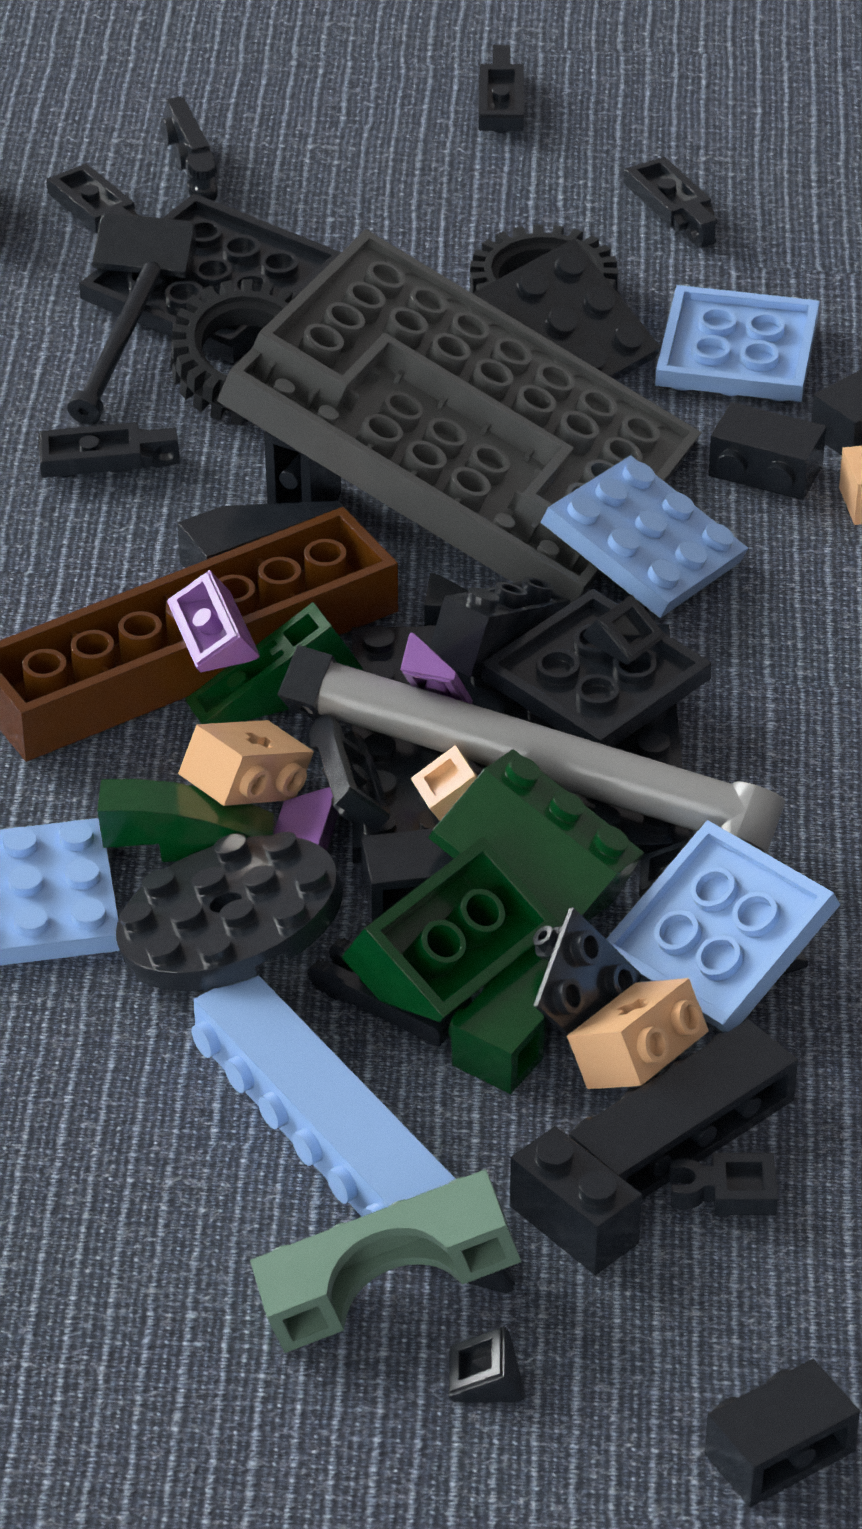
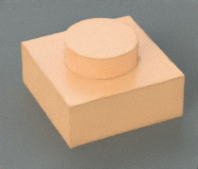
[411,745,478,821]

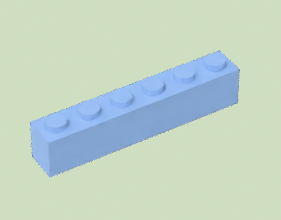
[191,975,455,1217]

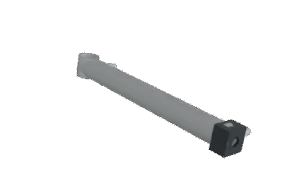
[278,645,786,854]

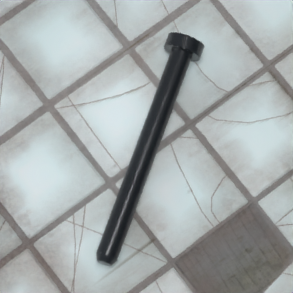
[67,261,161,425]

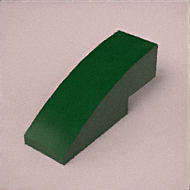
[97,779,275,863]

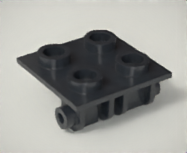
[533,907,642,1038]

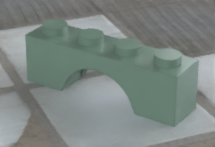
[250,1169,521,1353]

